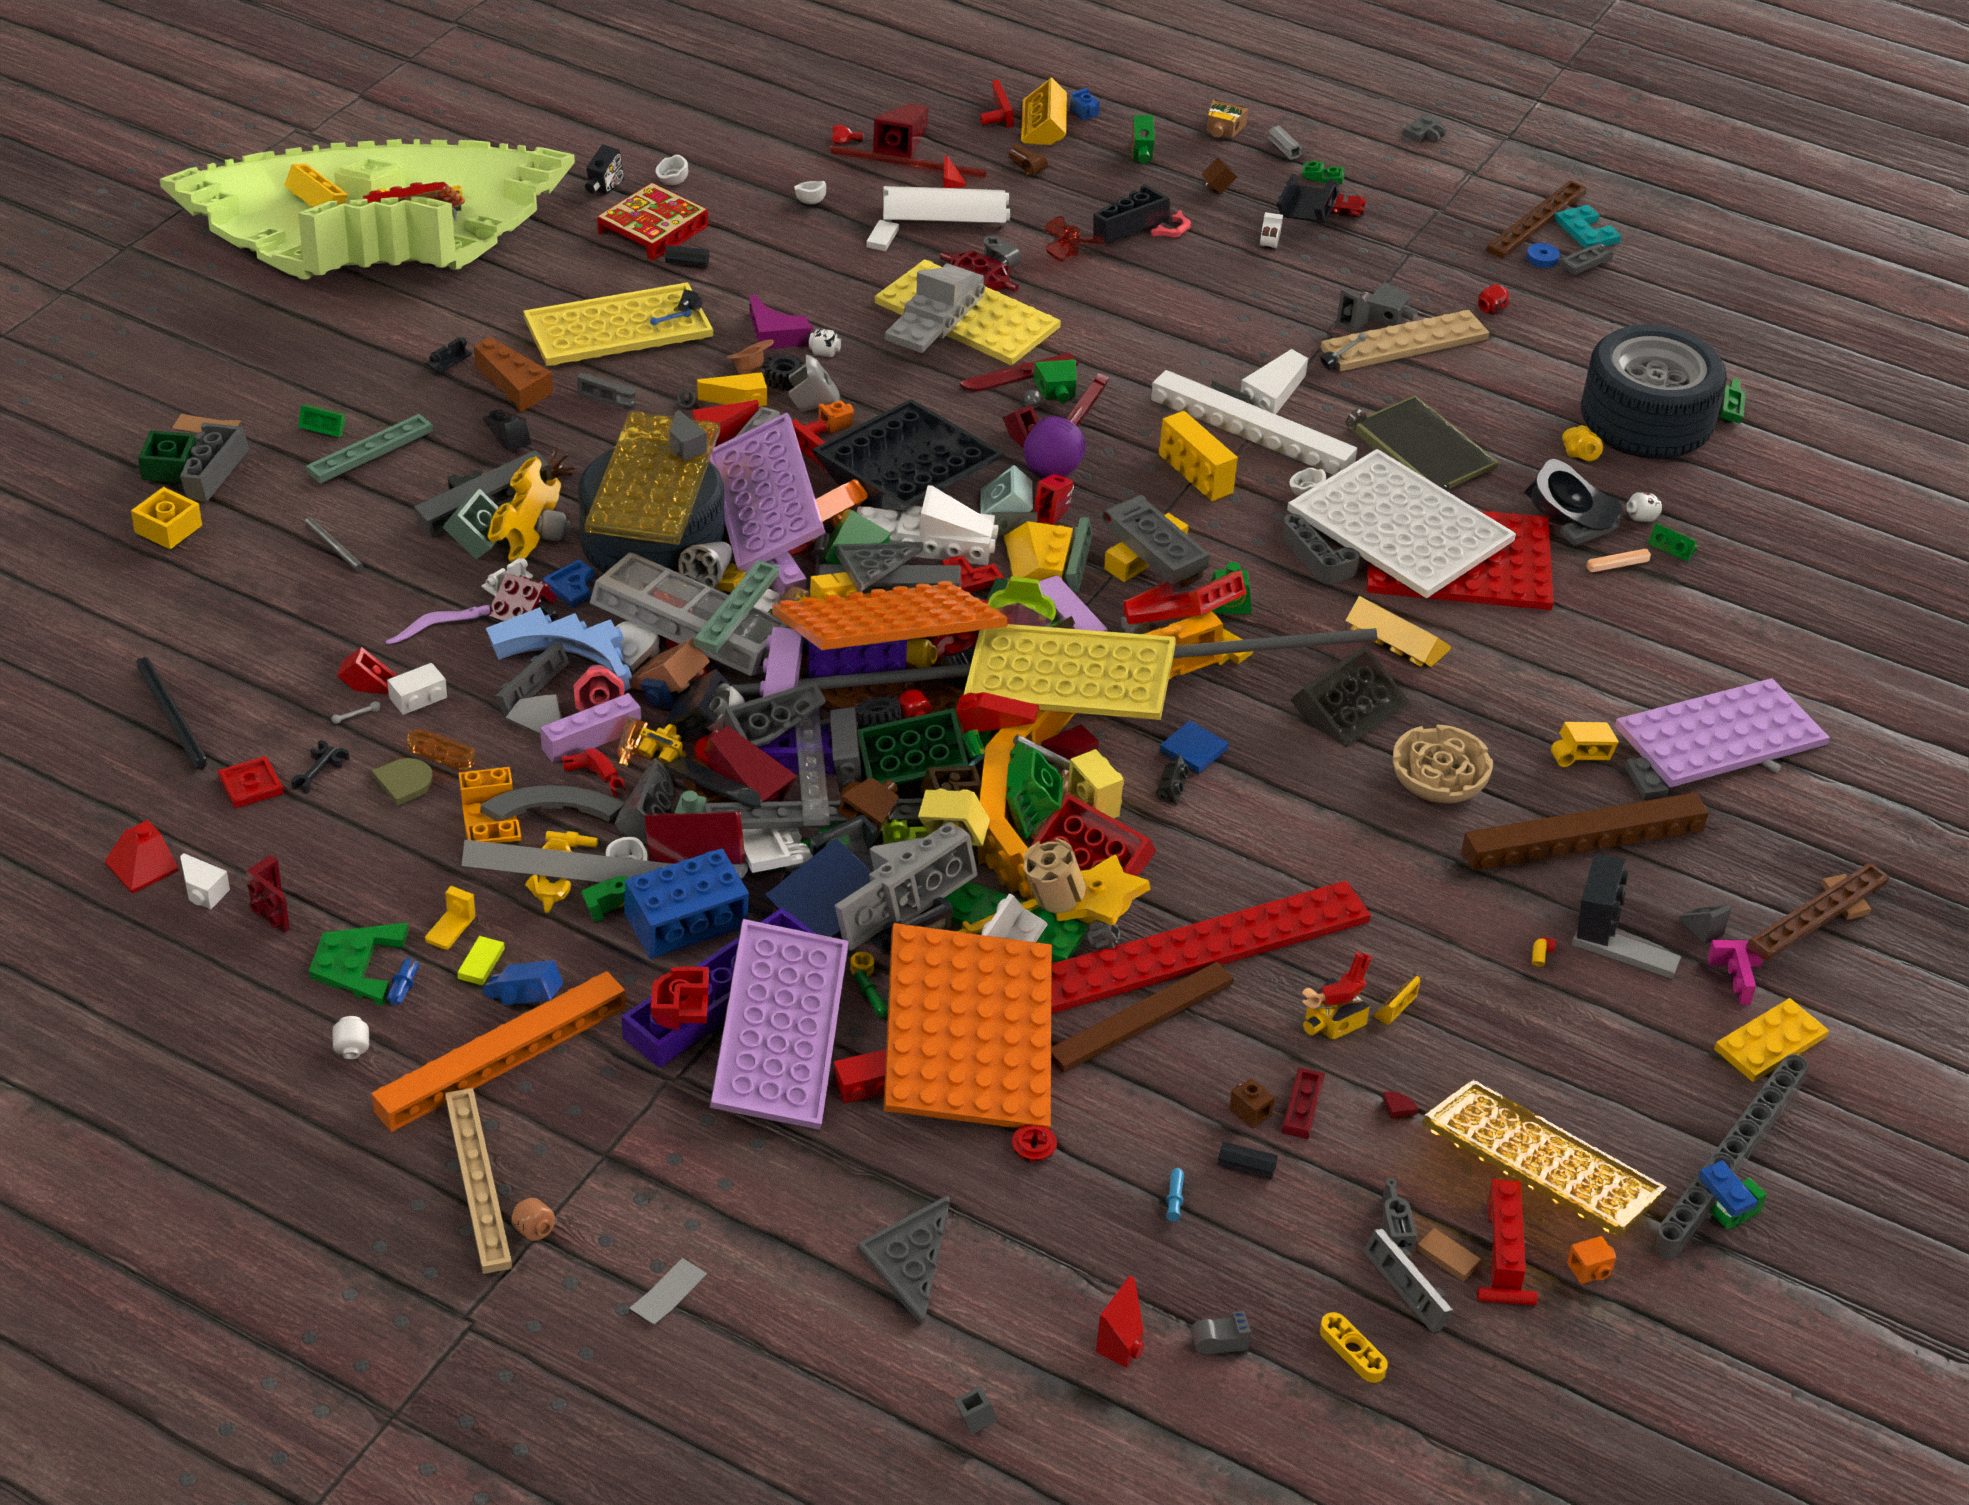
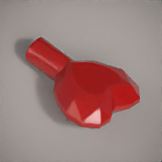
[831,124,863,144]

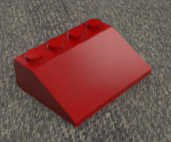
[1030,793,1156,876]

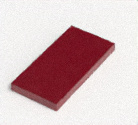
[645,811,746,865]

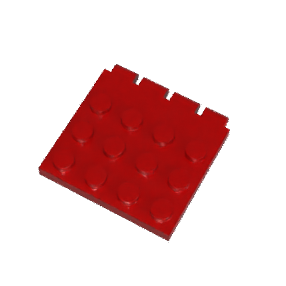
[363,182,465,208]

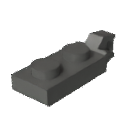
[1560,515,1621,546]

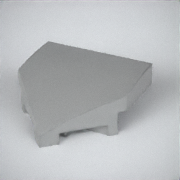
[506,694,563,737]

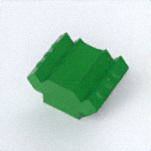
[1005,742,1063,839]

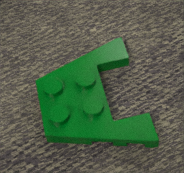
[309,923,409,1006]

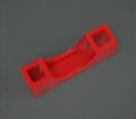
[1487,1179,1526,1290]

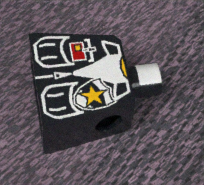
[585,144,624,194]

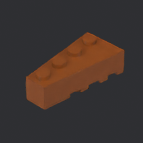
[474,337,553,412]

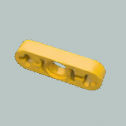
[1320,1312,1388,1383]

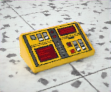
[1373,976,1420,1025]

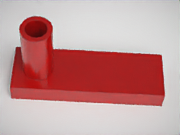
[980,79,1015,128]
[792,419,827,471]

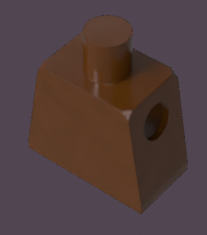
[837,778,899,837]

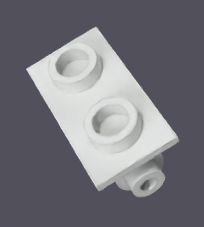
[481,558,533,596]

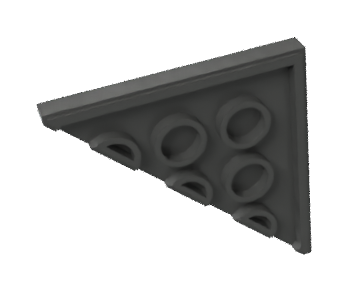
[835,542,923,592]
[856,1195,950,1325]

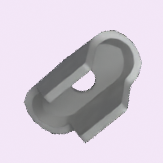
[789,355,840,412]

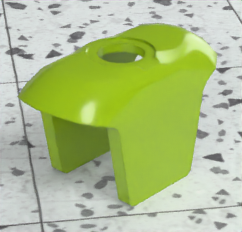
[988,576,1056,625]

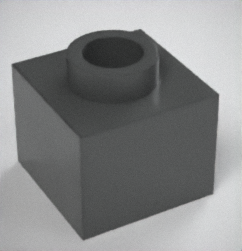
[954,1386,998,1435]

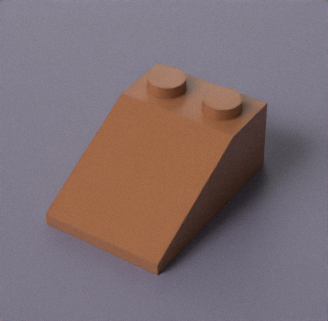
[629,638,710,693]

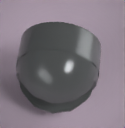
[677,389,695,408]
[1023,390,1042,409]

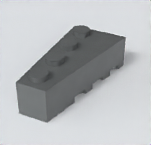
[180,422,249,501]

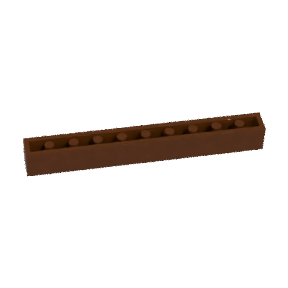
[1462,792,1709,871]

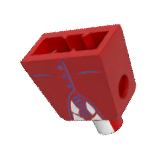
[1033,474,1074,525]

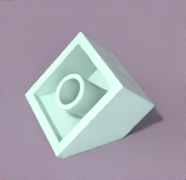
[981,465,1033,515]

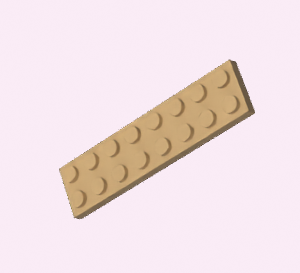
[1320,310,1490,372]

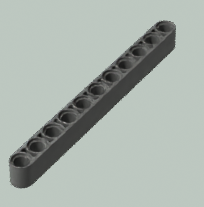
[1653,1054,1808,1260]

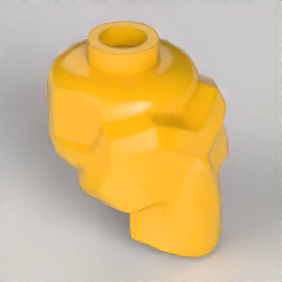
[1562,425,1603,462]

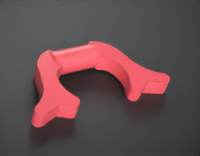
[1151,210,1191,238]

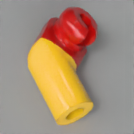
[1532,936,1556,967]

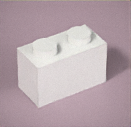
[387,663,447,715]

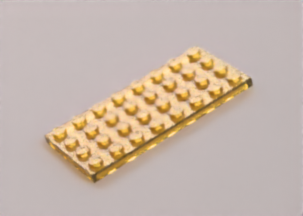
[585,411,720,545]
[1422,1079,1667,1236]

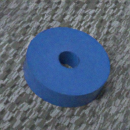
[1526,243,1560,268]

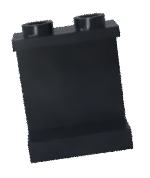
[1277,174,1340,223]

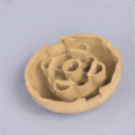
[1393,725,1493,804]

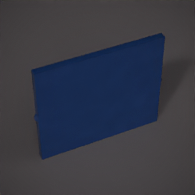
[765,838,871,938]

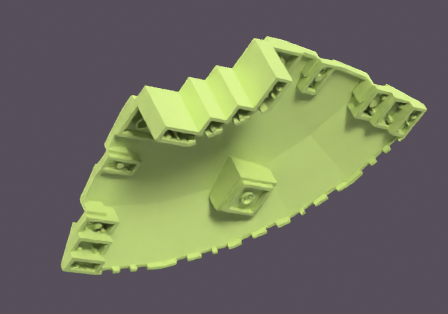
[160,139,575,280]

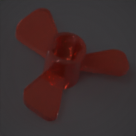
[1044,216,1105,262]

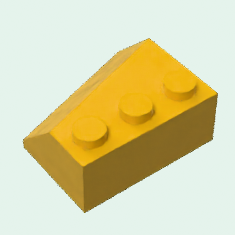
[1003,521,1073,581]

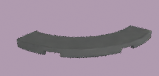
[480,785,625,822]

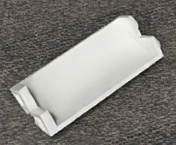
[883,186,1010,226]

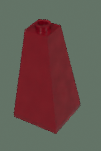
[873,103,929,159]
[704,726,796,803]

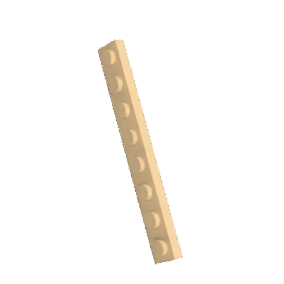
[445,1088,512,1274]

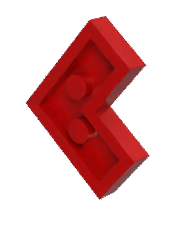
[942,555,1004,593]

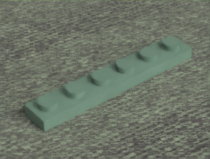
[306,414,433,484]
[694,560,780,653]

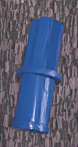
[387,958,419,1005]

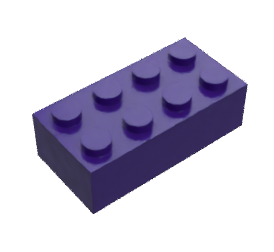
[806,639,907,678]

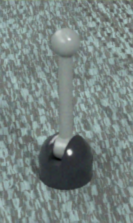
[1320,333,1366,371]

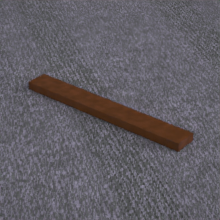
[1486,180,1587,259]
[1746,863,1890,962]
[1051,962,1234,1072]

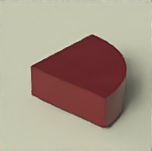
[1383,1091,1418,1119]

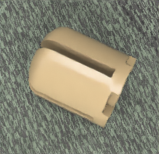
[1023,838,1086,914]

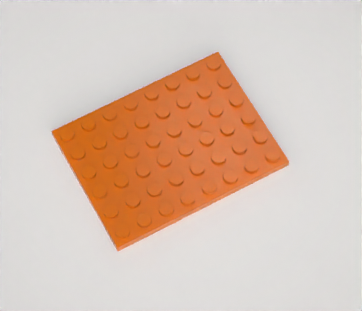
[772,581,1007,650]
[883,923,1052,1129]

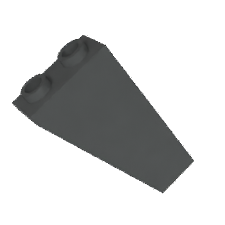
[830,707,863,793]

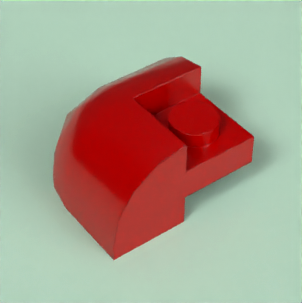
[651,966,709,1030]

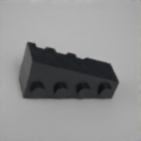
[1093,184,1170,243]

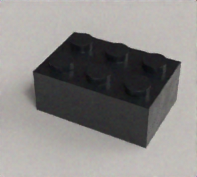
[1577,854,1629,946]

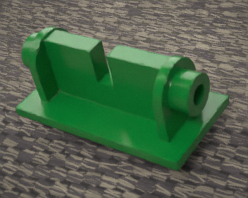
[1647,523,1698,562]

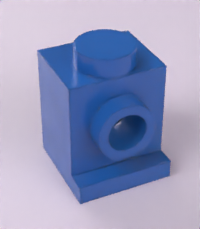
[1070,88,1100,120]

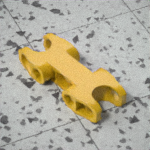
[488,456,561,563]

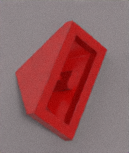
[943,156,967,189]

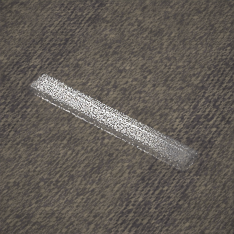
[795,709,830,826]

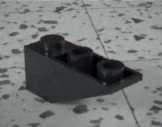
[483,409,531,450]

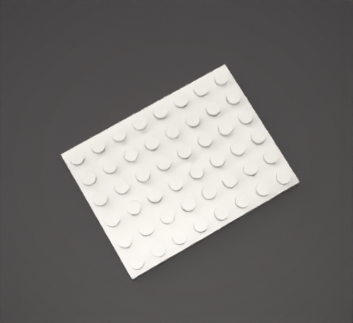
[1287,449,1516,598]

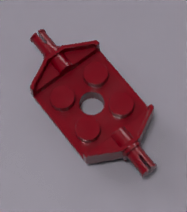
[940,250,1019,293]

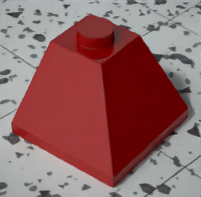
[105,820,179,894]
[1096,1275,1145,1368]

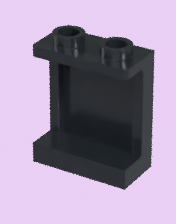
[664,669,731,742]

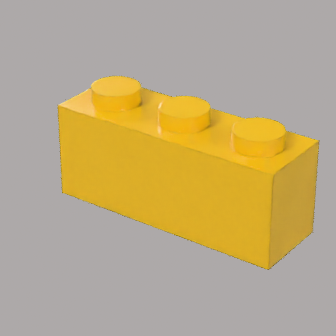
[284,163,348,207]

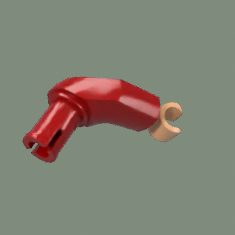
[1302,951,1372,1009]

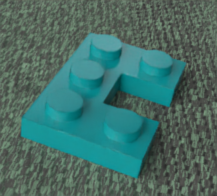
[1554,205,1622,249]

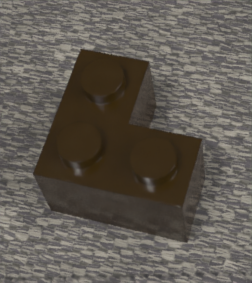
[920,766,982,797]

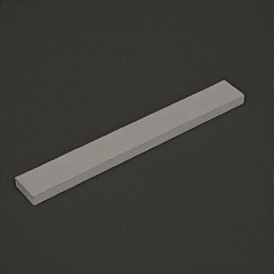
[461,840,673,882]

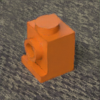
[819,400,854,434]

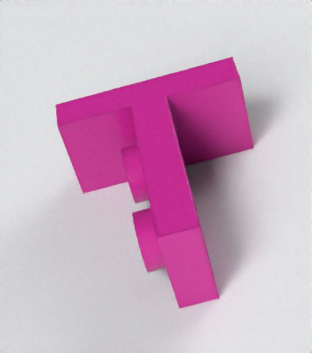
[1707,940,1763,1005]

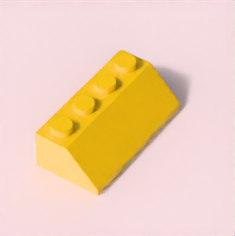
[1021,77,1067,145]
[1345,596,1451,667]

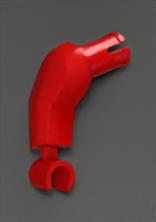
[562,748,626,797]

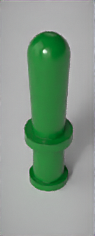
[853,970,888,1018]

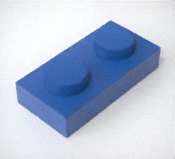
[1698,1160,1758,1218]

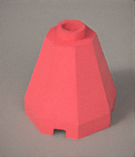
[574,665,624,711]

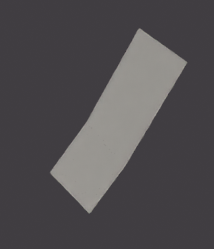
[629,1258,707,1324]

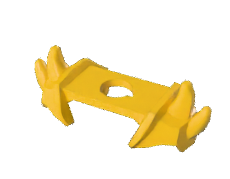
[525,838,572,913]

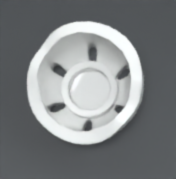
[656,155,689,185]
[794,181,826,205]
[1290,468,1326,497]
[606,837,647,861]

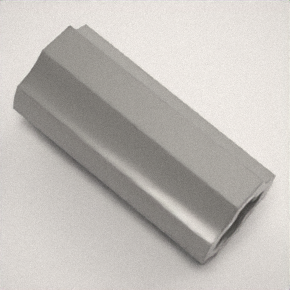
[1268,125,1303,160]

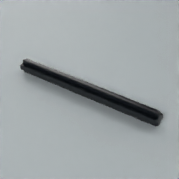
[136,656,208,769]

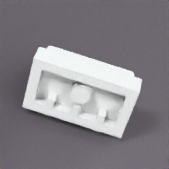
[982,894,1048,942]

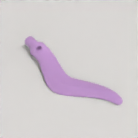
[386,605,490,644]

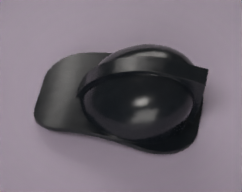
[1524,459,1623,530]

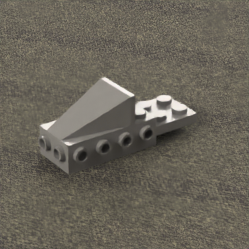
[885,263,985,353]
[835,822,978,951]

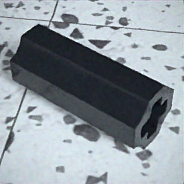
[665,245,710,268]
[1217,1141,1278,1179]

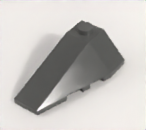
[723,681,826,747]
[615,758,675,844]

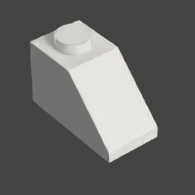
[180,853,230,910]

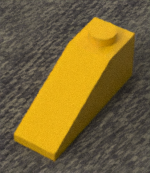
[697,373,767,406]

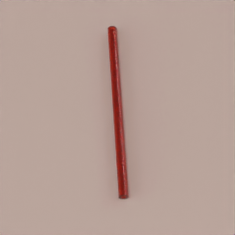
[831,145,987,178]

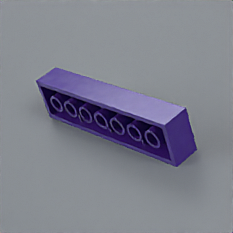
[622,908,816,1068]

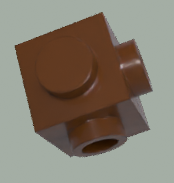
[1201,157,1237,194]
[1229,1078,1275,1129]

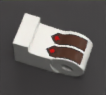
[1260,212,1283,248]

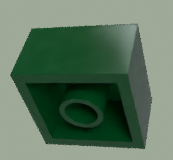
[138,430,197,483]

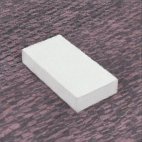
[866,220,899,251]

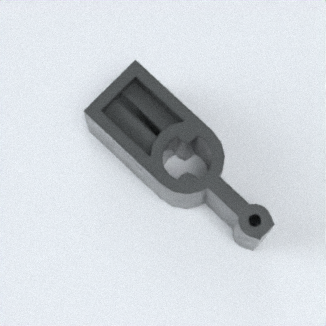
[1381,1178,1417,1254]

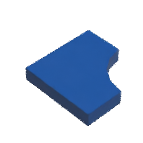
[542,559,595,608]

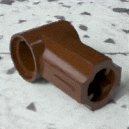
[1008,143,1048,176]

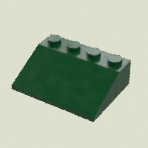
[857,708,969,786]

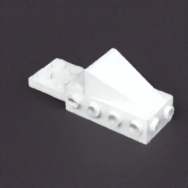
[857,485,998,565]

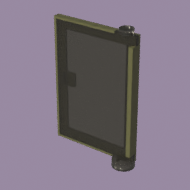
[1346,395,1499,492]

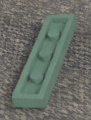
[1063,517,1093,593]

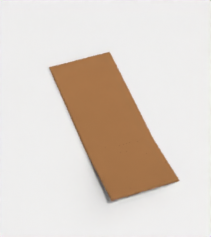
[172,414,242,433]

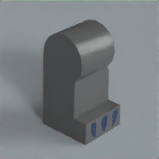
[1190,1311,1251,1354]

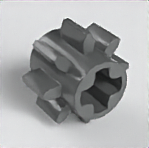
[1087,920,1120,949]

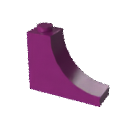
[749,295,814,349]

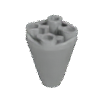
[678,542,732,588]

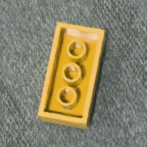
[1159,411,1238,501]

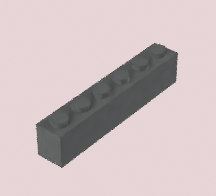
[414,450,552,538]
[819,564,962,594]

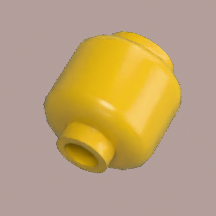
[906,639,937,668]

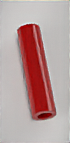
[1477,1287,1538,1306]

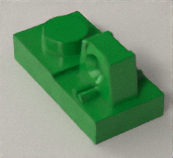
[298,405,346,437]

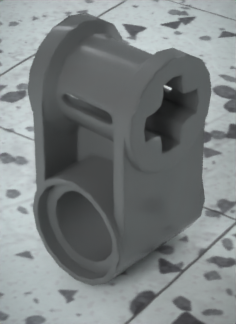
[982,236,1021,268]

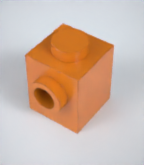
[1567,1236,1616,1284]

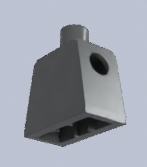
[1367,282,1418,326]

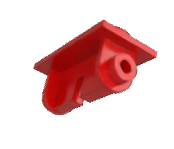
[1330,194,1366,217]

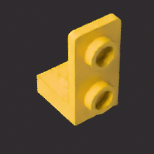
[425,886,476,950]

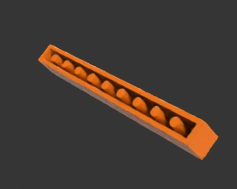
[371,971,626,1132]

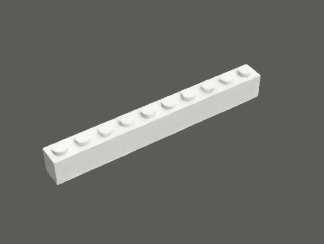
[1151,370,1357,475]

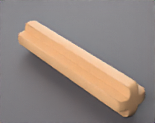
[1586,549,1651,573]

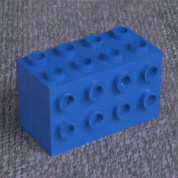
[624,848,749,959]

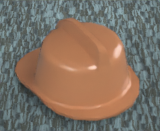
[727,339,774,375]

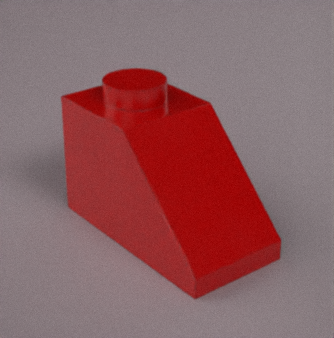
[337,647,397,695]

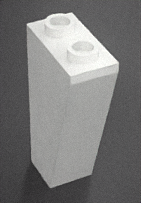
[1240,349,1308,414]

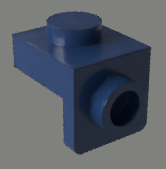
[640,678,679,709]

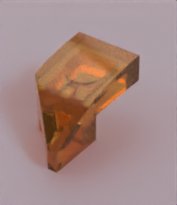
[618,716,648,766]

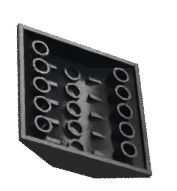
[812,399,1004,510]

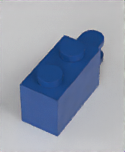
[483,960,563,1005]

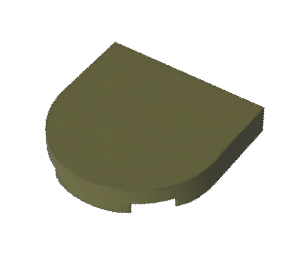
[372,758,433,806]

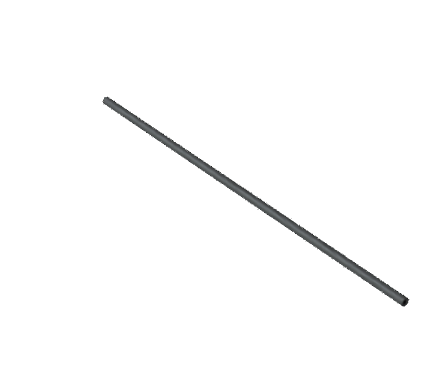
[731,628,1377,696]

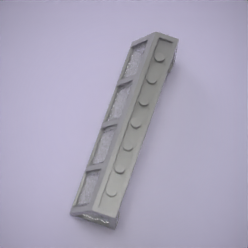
[590,553,789,676]

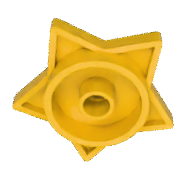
[1055,855,1150,925]

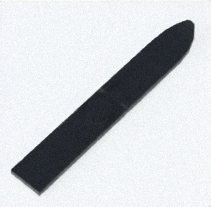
[663,756,761,809]

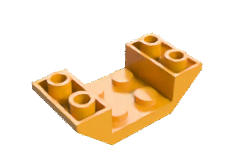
[459,767,521,844]

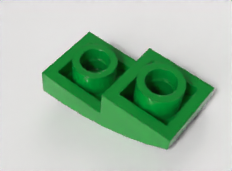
[1302,161,1345,184]

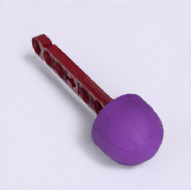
[1024,372,1109,478]

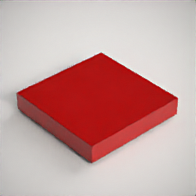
[217,756,284,808]

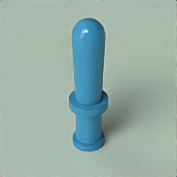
[1166,1168,1184,1222]

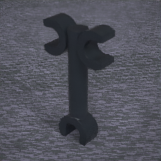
[291,740,350,794]

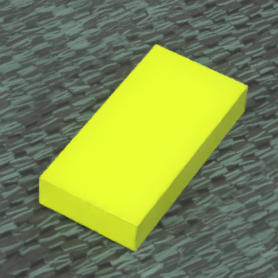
[457,936,505,985]

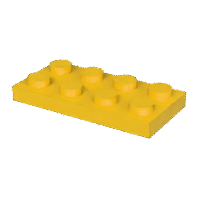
[1714,998,1829,1083]

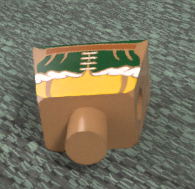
[1207,99,1248,138]

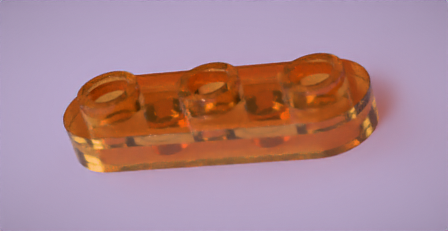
[407,729,476,770]

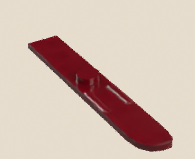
[960,352,1078,391]

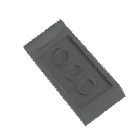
[1101,495,1210,585]

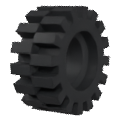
[765,353,804,391]
[855,696,902,729]

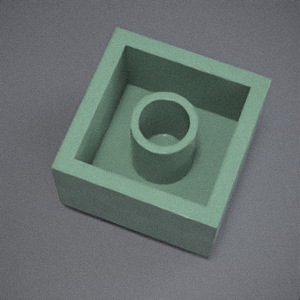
[443,488,499,560]

